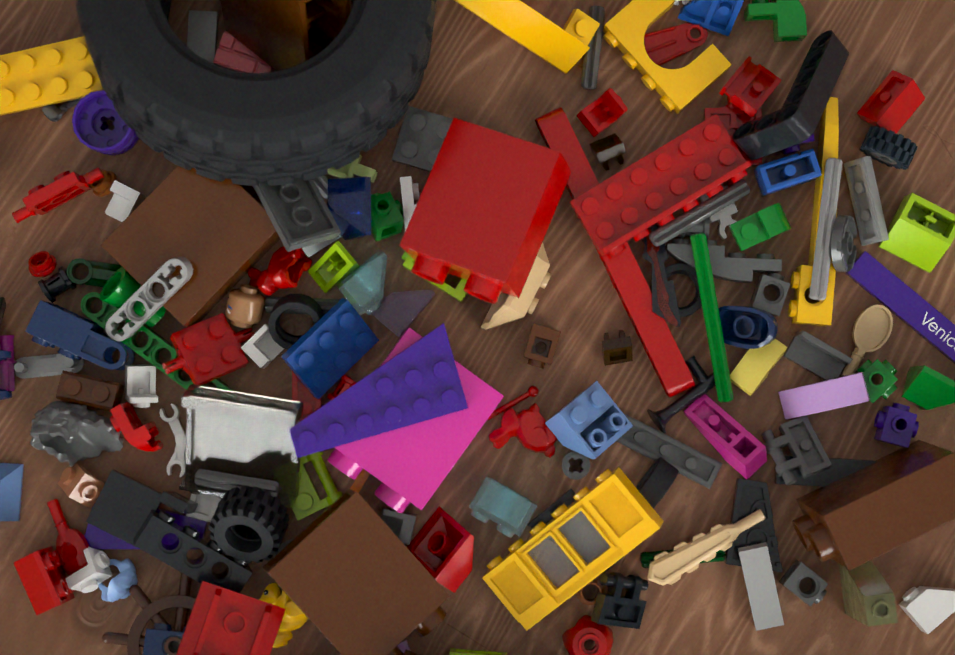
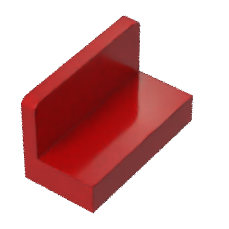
[857,70,925,134]

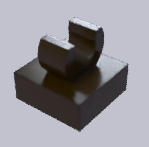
[590,133,626,171]
[602,330,633,366]

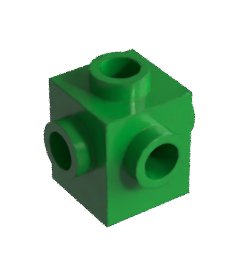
[360,191,404,242]
[857,359,898,404]

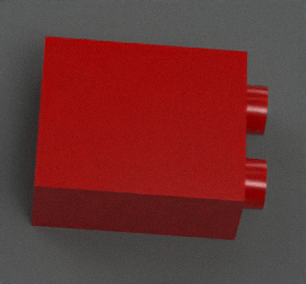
[400,118,572,304]

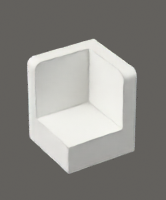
[105,180,146,222]
[241,324,285,369]

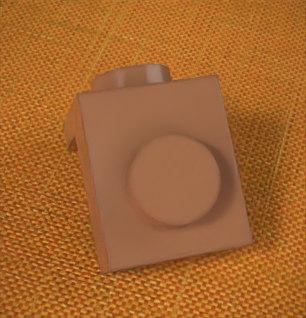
[57,462,105,508]

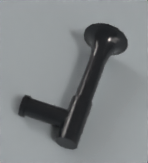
[647,355,716,434]

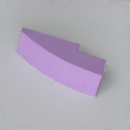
[778,372,870,420]

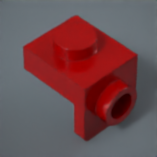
[576,88,628,137]

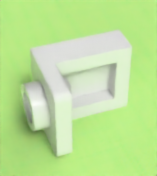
[125,364,158,408]
[65,547,112,593]

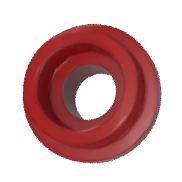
[28,251,57,277]

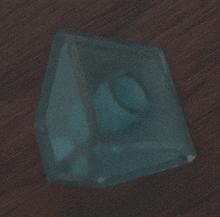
[337,249,387,316]

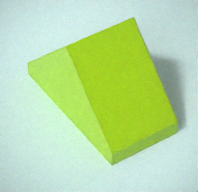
[308,241,359,293]

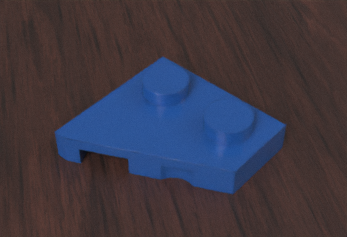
[678,0,744,37]

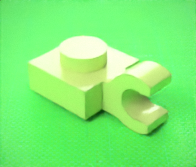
[328,155,378,183]

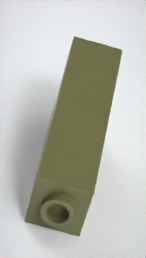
[838,560,898,627]

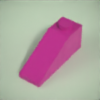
[684,394,767,480]

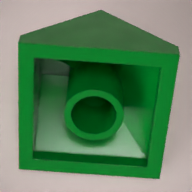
[902,365,955,410]

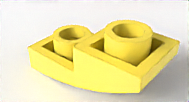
[730,339,788,396]

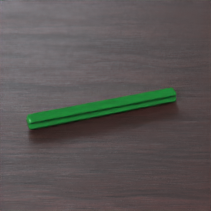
[690,233,734,402]

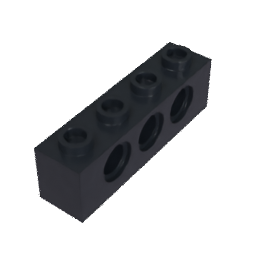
[133,510,253,593]

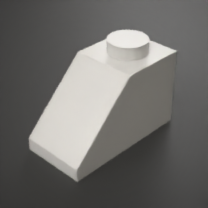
[898,586,955,634]

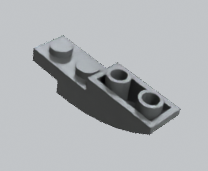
[665,239,782,283]

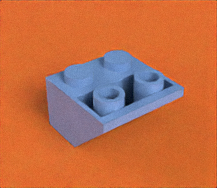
[545,381,633,460]

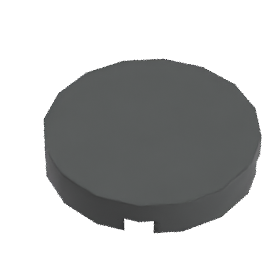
[831,215,857,272]

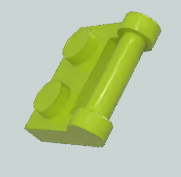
[273,451,343,520]

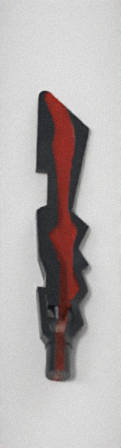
[641,224,681,327]

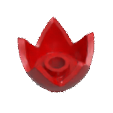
[562,615,613,655]

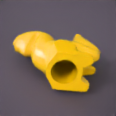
[258,582,308,648]

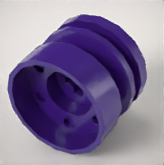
[72,90,140,156]

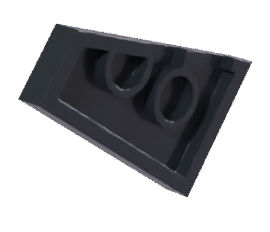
[725,478,783,573]

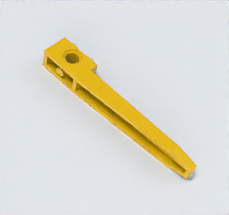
[788,97,839,327]

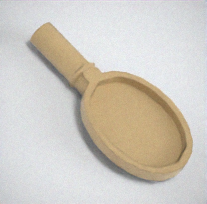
[841,305,893,376]

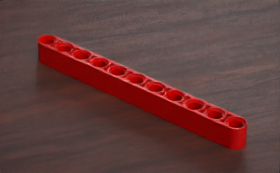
[535,107,695,398]

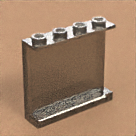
[179,384,303,508]

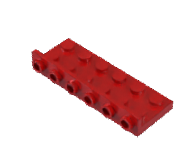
[569,114,752,257]

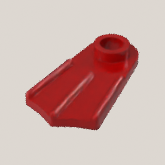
[644,23,708,66]

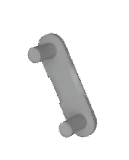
[14,354,84,379]

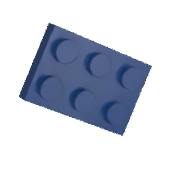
[281,298,379,399]

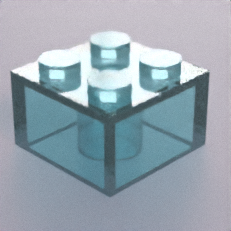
[469,475,537,538]

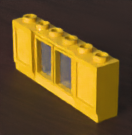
[482,467,663,631]

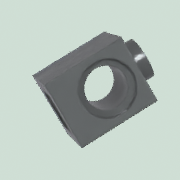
[749,272,791,317]
[779,560,828,607]

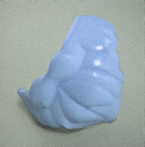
[98,558,138,603]

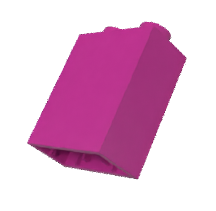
[327,327,504,514]

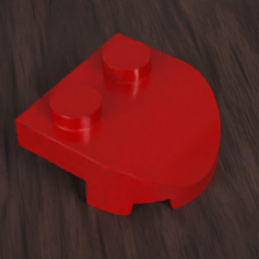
[110,402,163,452]

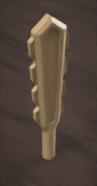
[647,509,766,586]

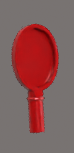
[47,499,89,575]

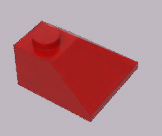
[407,506,474,593]

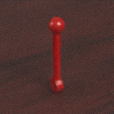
[487,386,539,420]

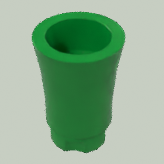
[100,267,166,327]

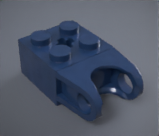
[25,300,135,371]

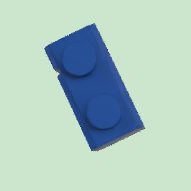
[754,148,822,197]

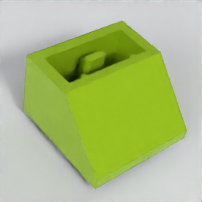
[878,193,955,273]

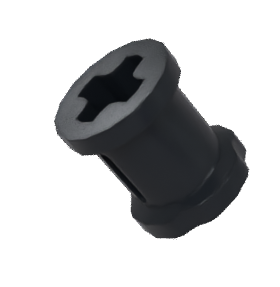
[38,266,77,303]

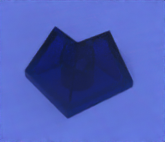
[326,177,371,240]

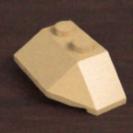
[481,242,552,330]

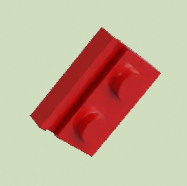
[719,56,782,118]

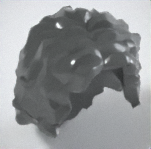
[30,401,124,467]

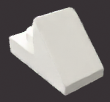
[400,176,420,231]

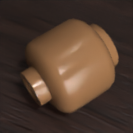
[225,284,265,328]

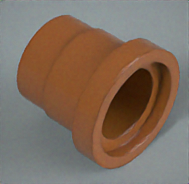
[576,578,604,605]

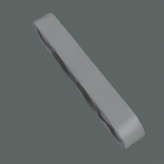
[105,256,193,341]

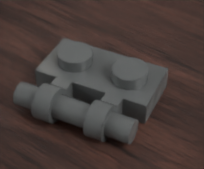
[761,415,832,485]

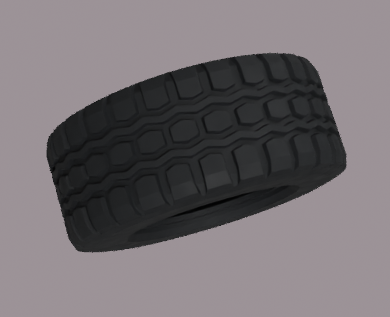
[76,0,436,186]

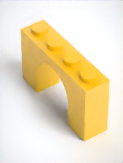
[603,0,732,114]

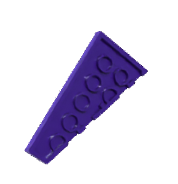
[289,323,468,458]

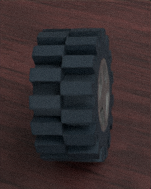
[860,126,918,170]

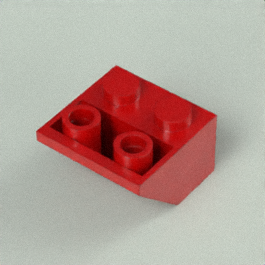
[13,546,75,615]

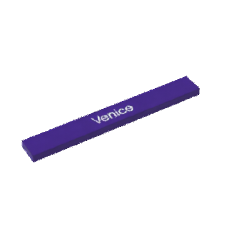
[845,251,955,364]

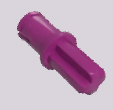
[0,335,17,391]

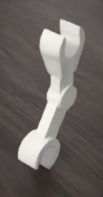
[159,404,189,477]

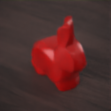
[248,246,312,296]
[488,403,557,458]

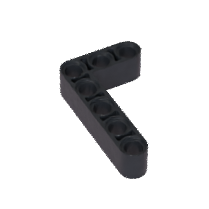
[732,30,849,160]

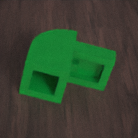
[744,0,807,42]
[729,202,791,252]

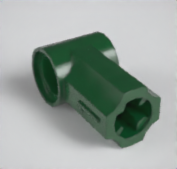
[67,258,122,287]

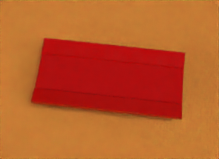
[176,581,286,655]

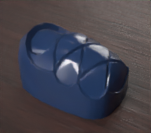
[719,306,778,349]

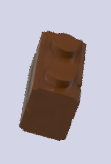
[56,370,125,412]

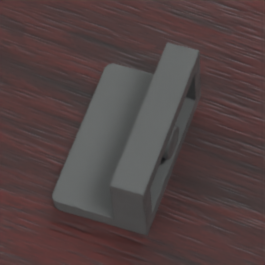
[783,330,852,380]

